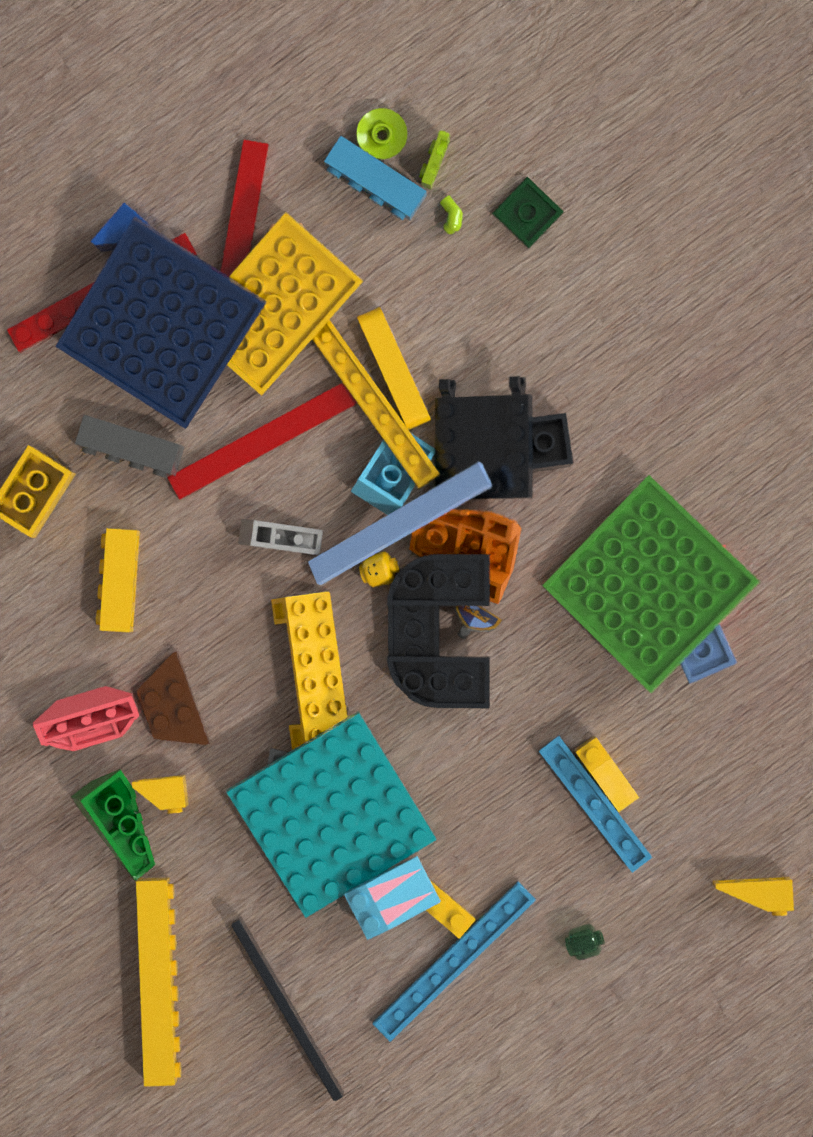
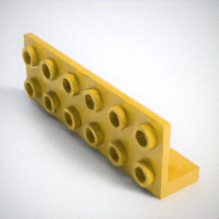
[271,591,347,750]

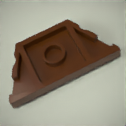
[137,652,210,745]

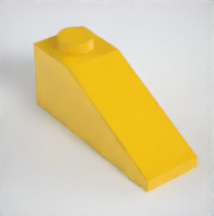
[574,735,639,812]
[712,877,794,916]

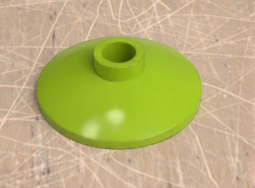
[357,108,407,160]

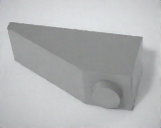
[238,519,323,555]

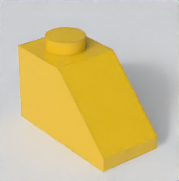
[132,775,188,814]

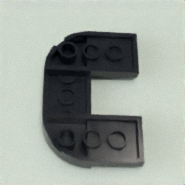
[387,553,490,709]

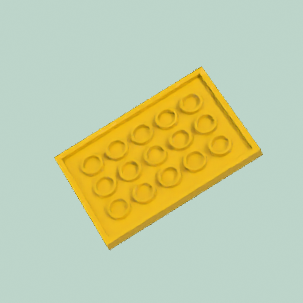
[227,212,363,396]

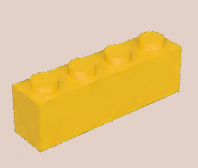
[96,528,140,633]

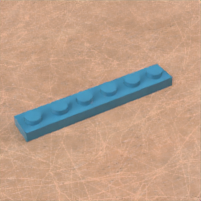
[538,735,652,873]

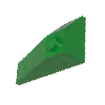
[71,769,155,881]

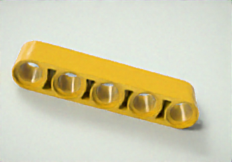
[357,307,431,430]

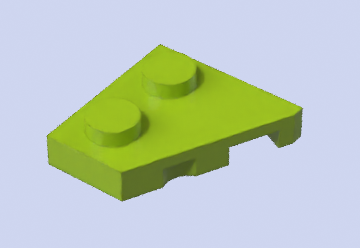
[419,130,450,189]

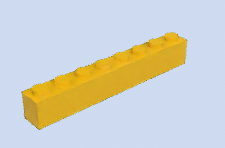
[136,877,181,1087]

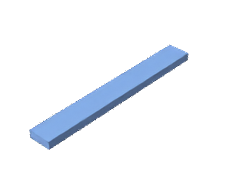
[308,462,492,585]

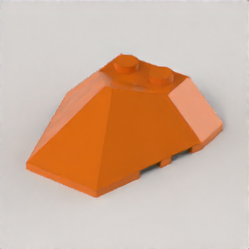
[409,509,521,604]

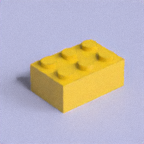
[0,445,76,538]

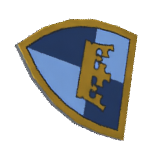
[454,606,502,639]

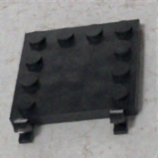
[435,376,533,499]

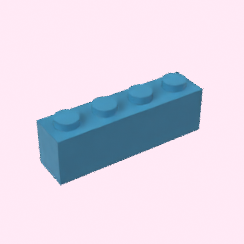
[324,136,427,220]

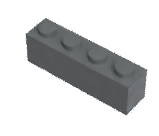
[75,415,185,478]

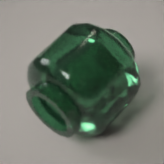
[565,924,605,960]

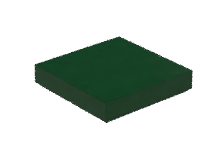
[492,177,564,249]

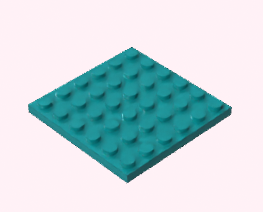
[226,711,437,918]

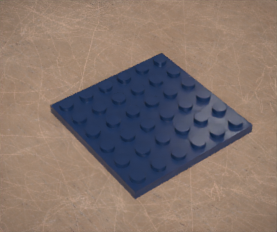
[55,217,267,429]

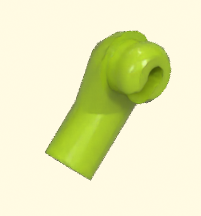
[440,195,463,235]

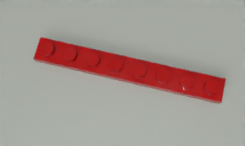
[7,233,198,353]

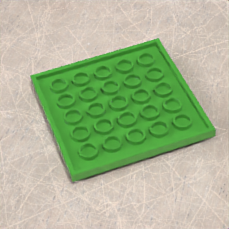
[542,475,760,693]

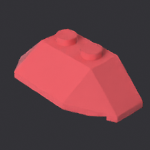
[33,686,139,751]

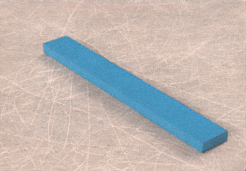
[372,881,536,1042]

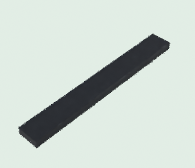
[231,917,344,1101]

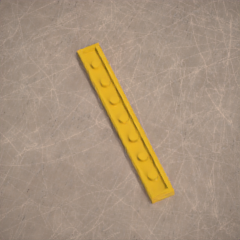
[312,320,440,489]

